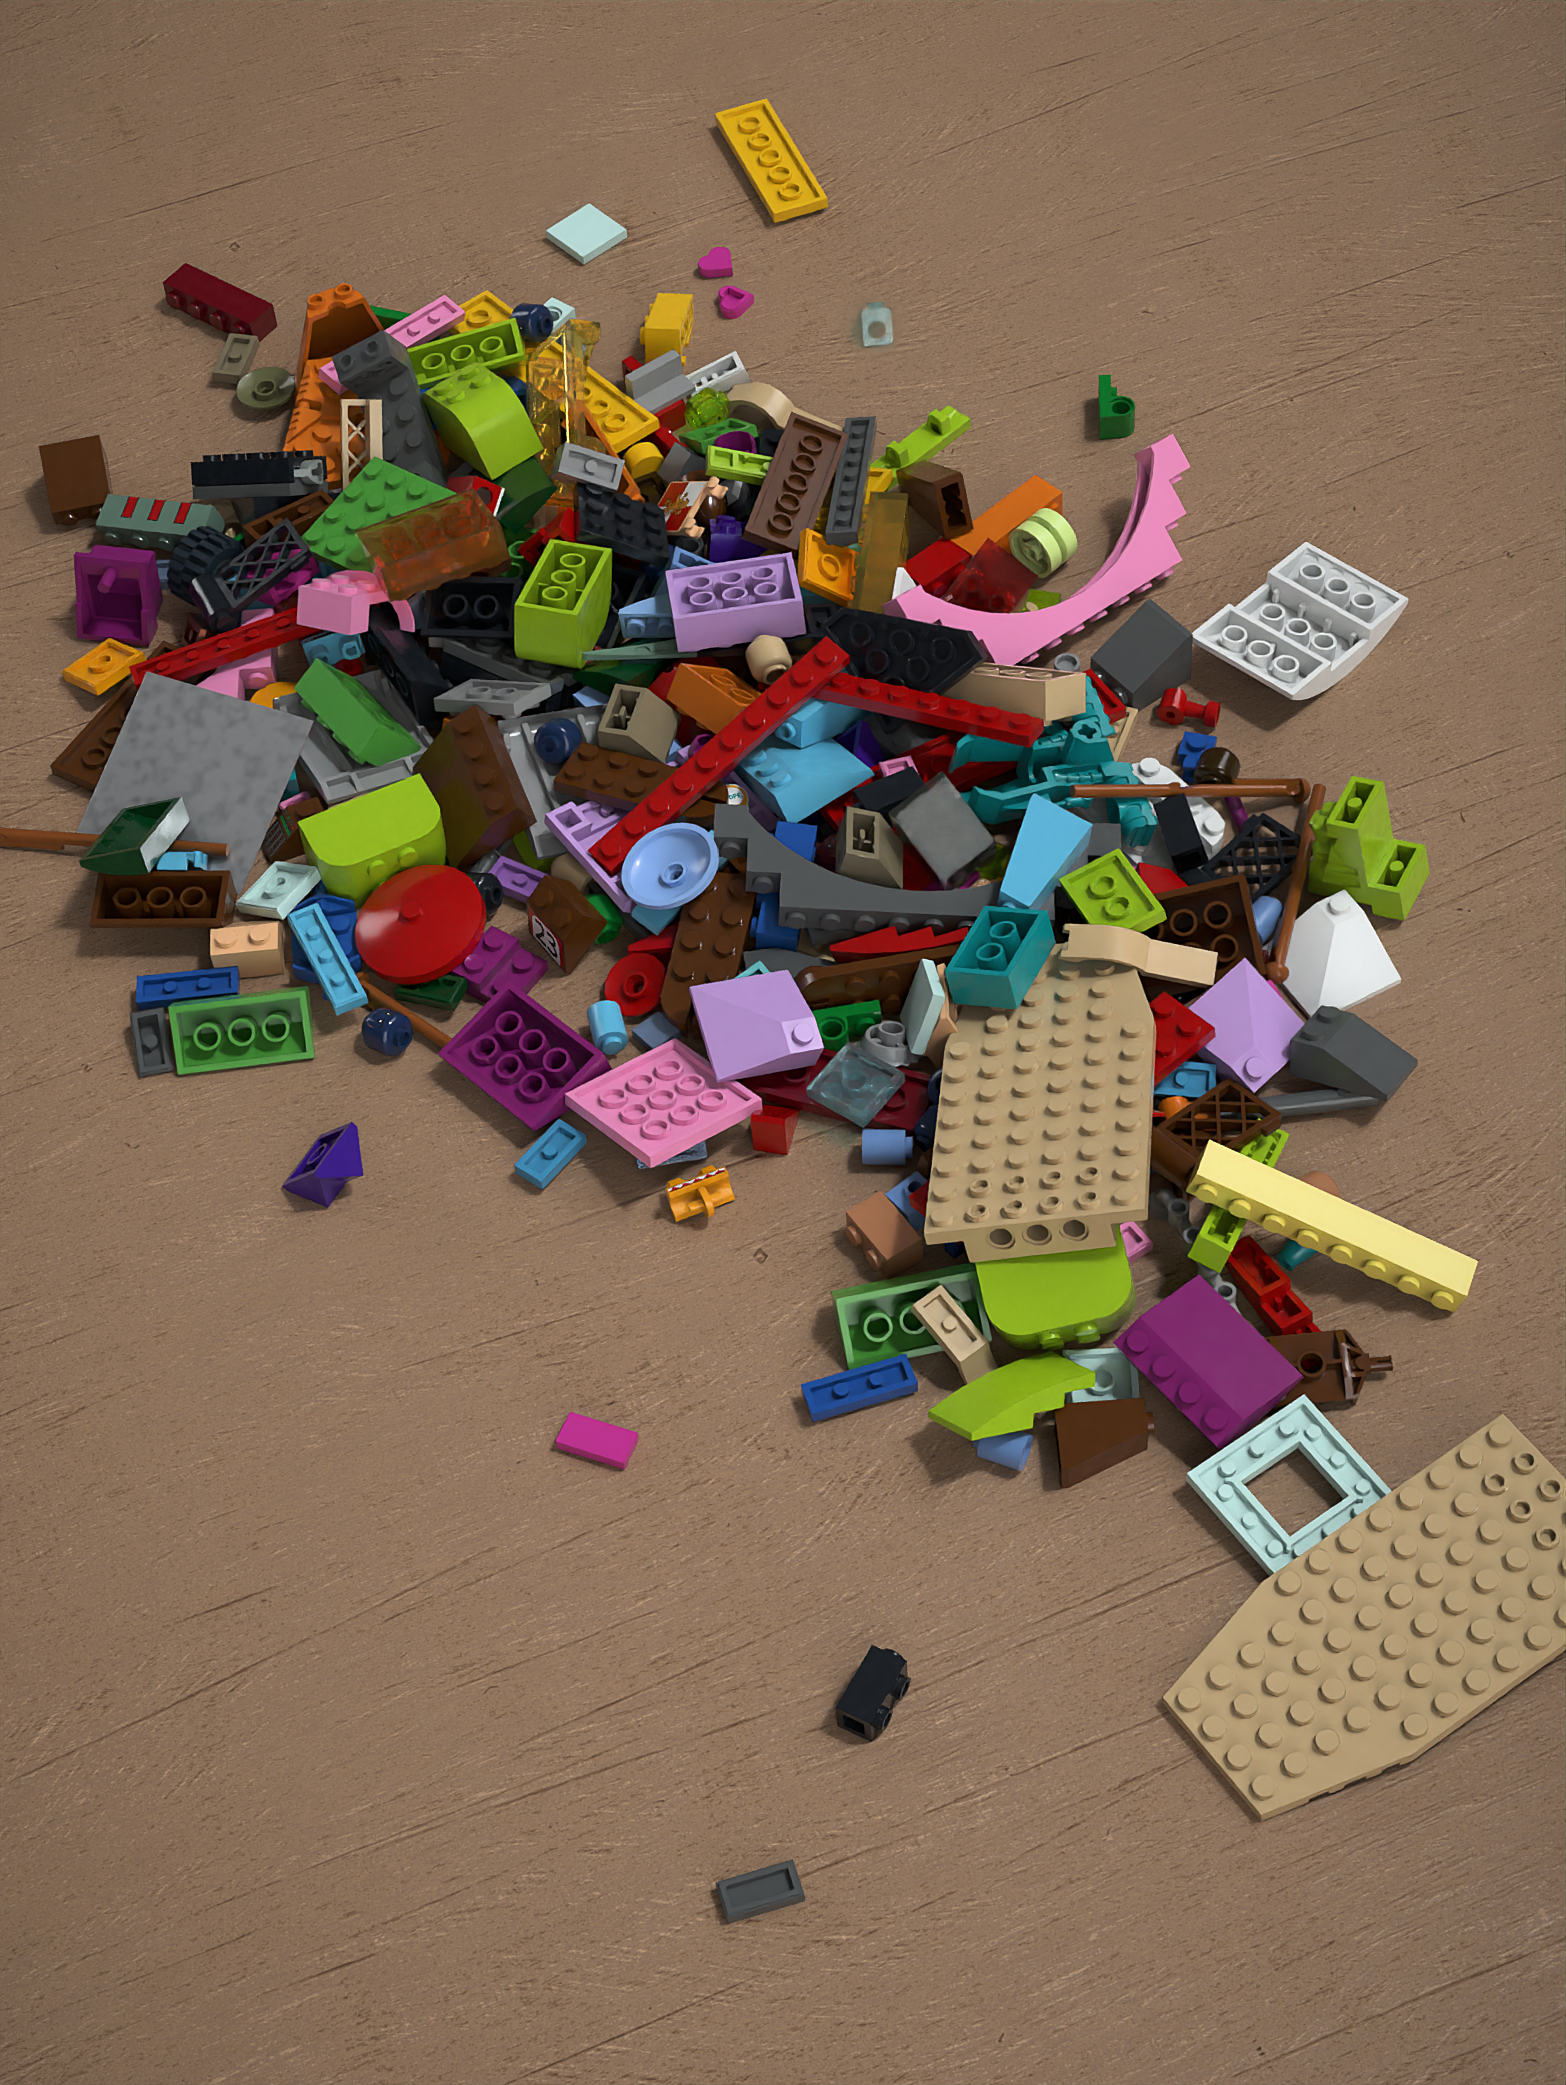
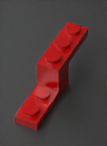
[622,356,690,460]

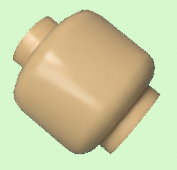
[745,635,792,685]

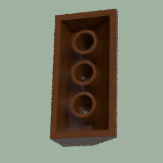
[89,870,237,928]

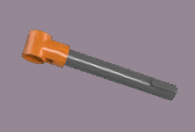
[1158,1088,1380,1135]

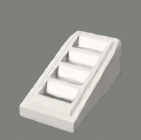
[686,351,752,400]

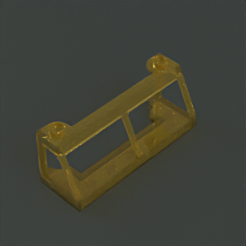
[526,318,606,508]

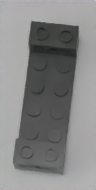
[332,330,449,488]

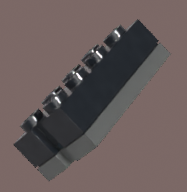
[191,450,328,499]
[440,638,583,716]

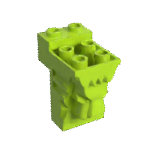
[1308,776,1430,921]

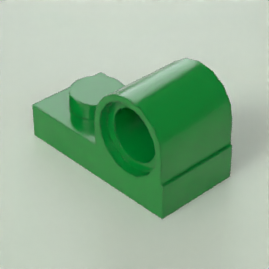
[1098,375,1135,439]
[812,1000,882,1054]

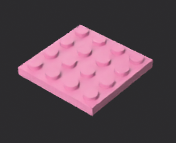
[565,1038,762,1168]

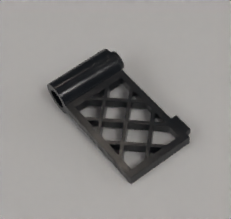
[188,517,314,634]
[1179,813,1313,904]

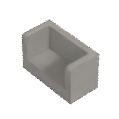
[550,442,625,493]

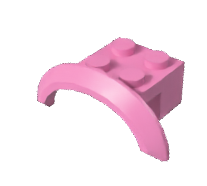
[297,570,415,635]

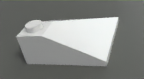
[1262,889,1401,1019]

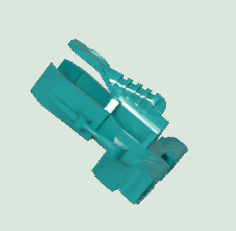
[949,675,1158,847]

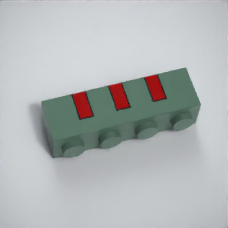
[95,494,226,551]

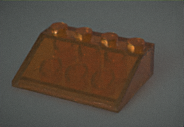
[355,488,510,602]

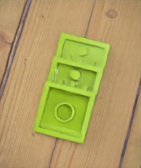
[928,1351,1096,1441]

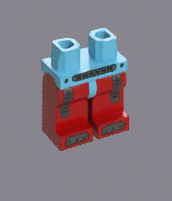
[297,630,366,666]

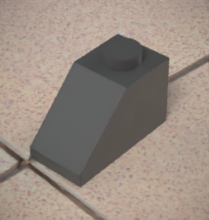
[657,442,726,488]

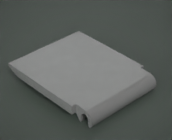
[272,669,434,805]
[496,703,608,860]

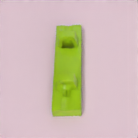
[871,405,971,491]

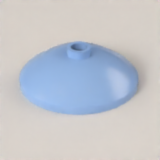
[621,823,719,910]

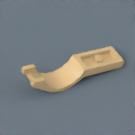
[717,382,844,432]
[1058,924,1218,989]
[911,1285,1047,1432]

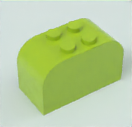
[422,362,544,480]
[514,539,612,669]
[298,773,448,909]
[975,1224,1136,1352]

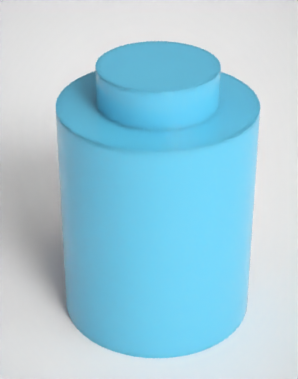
[587,1000,628,1055]

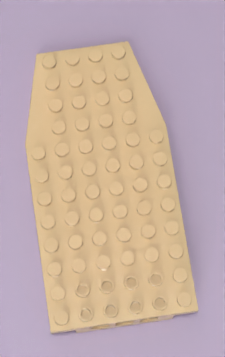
[924,942,1156,1263]
[1163,1414,1566,1821]

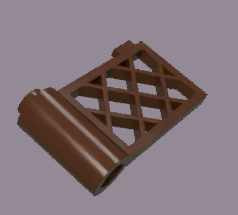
[1150,1078,1282,1192]

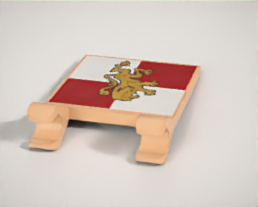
[657,476,728,540]

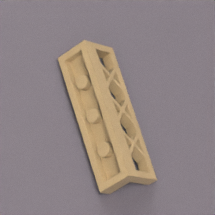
[340,399,383,492]

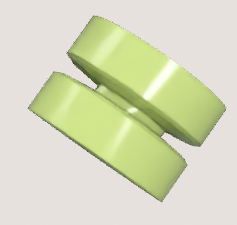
[1009,508,1078,578]

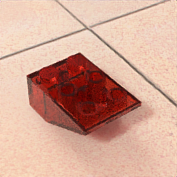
[941,538,1038,614]

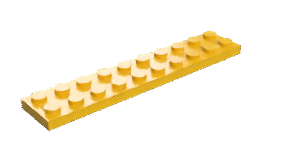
[448,290,660,453]

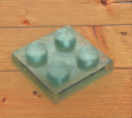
[806,1042,905,1128]

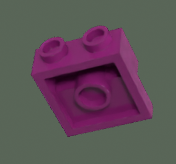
[452,925,549,1003]

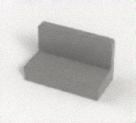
[625,349,696,414]

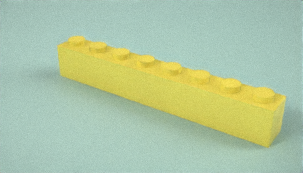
[1186,1140,1478,1313]

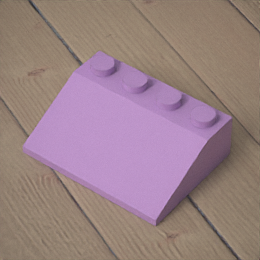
[665,552,806,653]

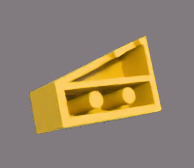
[640,293,694,366]

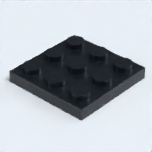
[573,481,669,568]

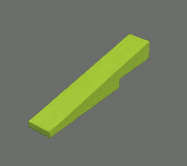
[1187,1118,1290,1273]

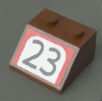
[527,874,608,974]

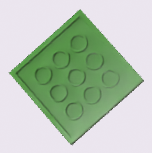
[302,456,467,585]

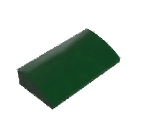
[468,455,558,535]
[572,638,681,697]
[79,797,190,875]

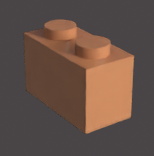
[845,1191,924,1279]

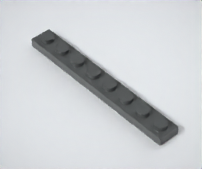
[825,416,877,547]

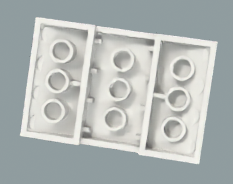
[1192,542,1409,700]

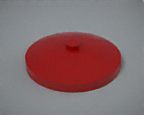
[355,865,486,984]

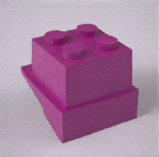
[74,545,163,646]

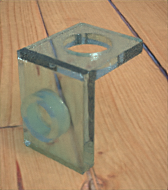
[861,302,893,346]

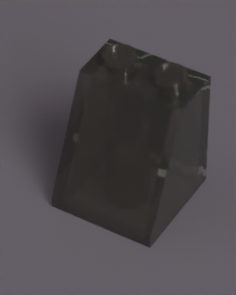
[889,771,998,891]

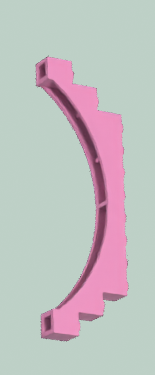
[881,434,1191,665]

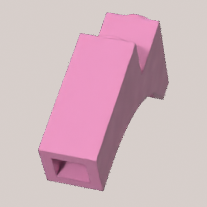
[196,608,278,700]

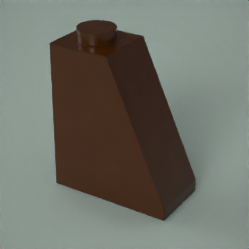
[1054,1397,1155,1488]

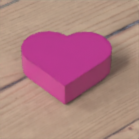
[698,247,733,278]
[718,286,754,319]

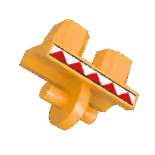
[665,1165,735,1222]

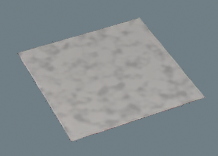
[76,671,314,895]

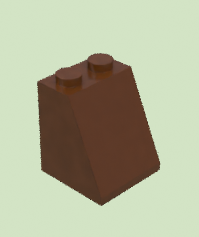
[39,435,113,525]

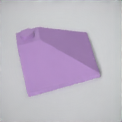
[1188,958,1305,1100]
[689,970,824,1083]

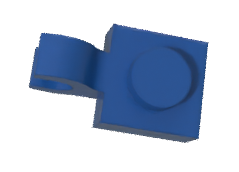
[1177,731,1217,783]

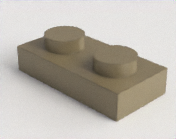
[212,333,260,384]

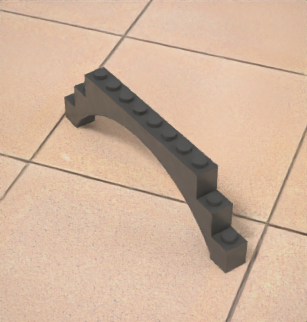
[714,804,1121,936]

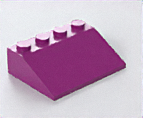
[438,981,612,1131]
[1113,1275,1304,1451]

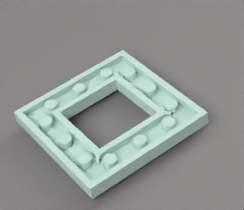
[1186,1395,1391,1576]

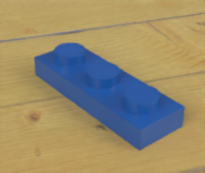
[136,966,240,1011]
[801,1354,918,1422]

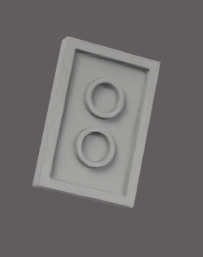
[434,679,552,719]

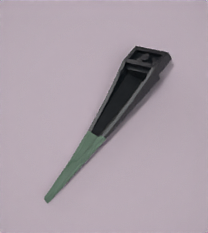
[582,603,837,661]

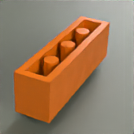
[949,475,1063,579]

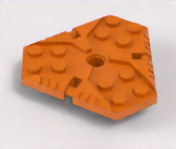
[283,357,450,490]

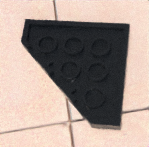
[820,607,989,734]

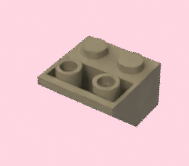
[597,684,681,764]
[835,806,903,889]

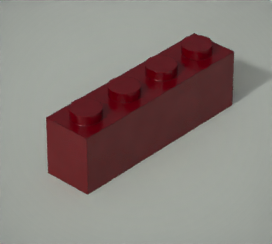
[163,263,277,342]

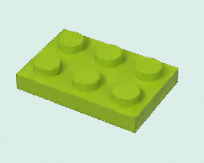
[1059,848,1167,933]

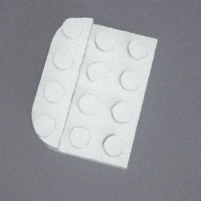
[1074,758,1225,877]

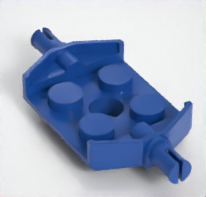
[289,880,362,1001]

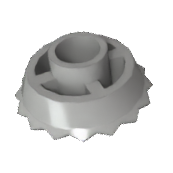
[856,1021,923,1068]

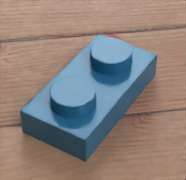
[1153,1061,1216,1100]
[514,1119,587,1190]

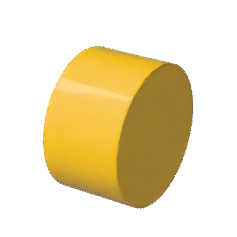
[622,442,664,479]

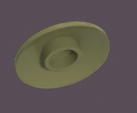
[236,367,295,410]

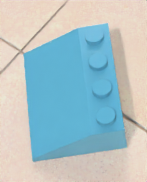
[734,735,874,823]

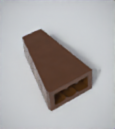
[896,460,974,540]

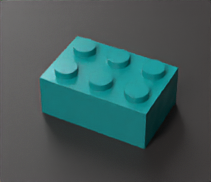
[945,906,1056,1009]

